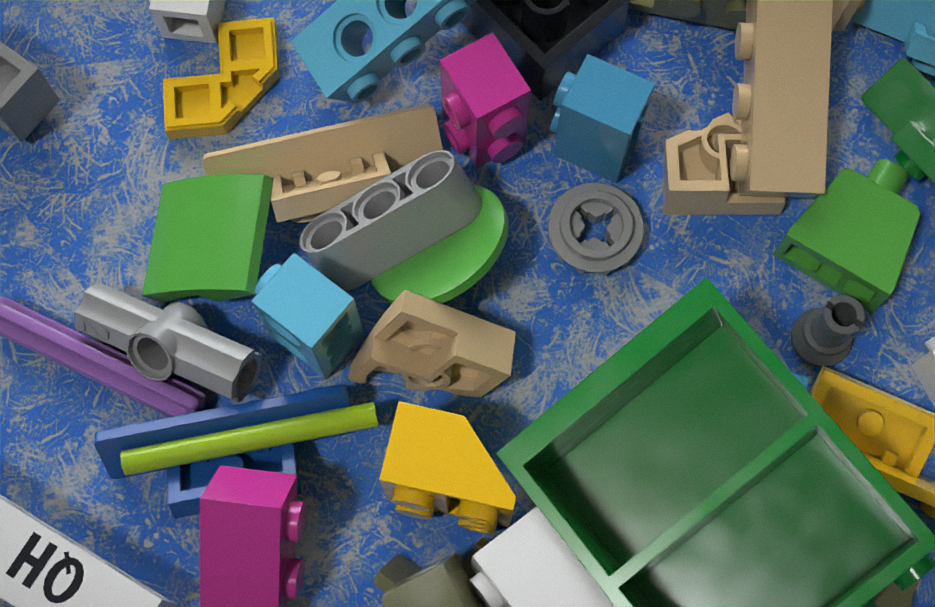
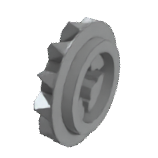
[548,183,644,276]

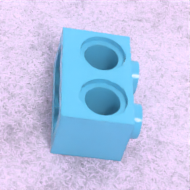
[251,252,364,380]

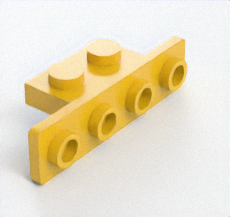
[810,366,935,519]

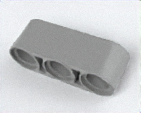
[299,150,482,291]

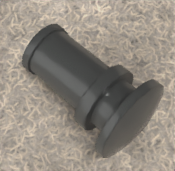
[791,295,865,367]

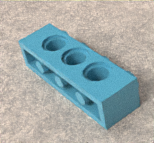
[290,0,476,103]

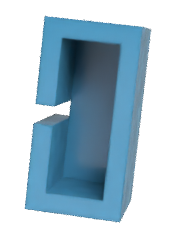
[549,54,655,183]

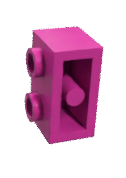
[439,32,531,169]
[200,465,307,607]

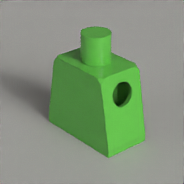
[773,159,920,313]

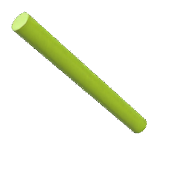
[120,402,379,476]

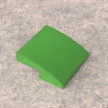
[142,174,274,302]

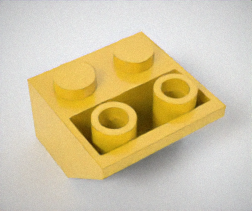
[379,401,516,534]

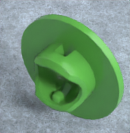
[370,185,509,304]

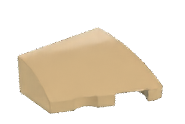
[663,112,785,215]
[348,290,516,398]

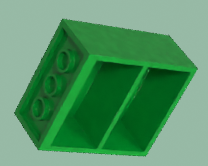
[496,277,935,607]

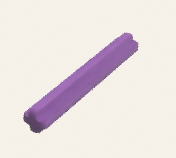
[0,297,207,417]

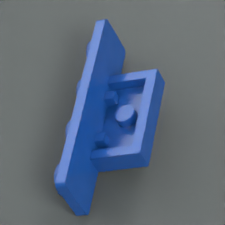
[94,384,355,519]

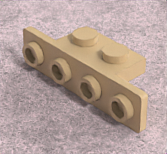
[202,103,443,223]

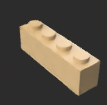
[730,0,833,198]

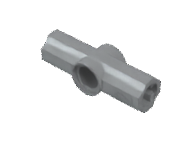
[74,282,262,403]

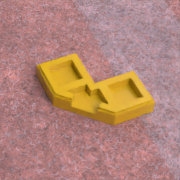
[163,17,280,140]

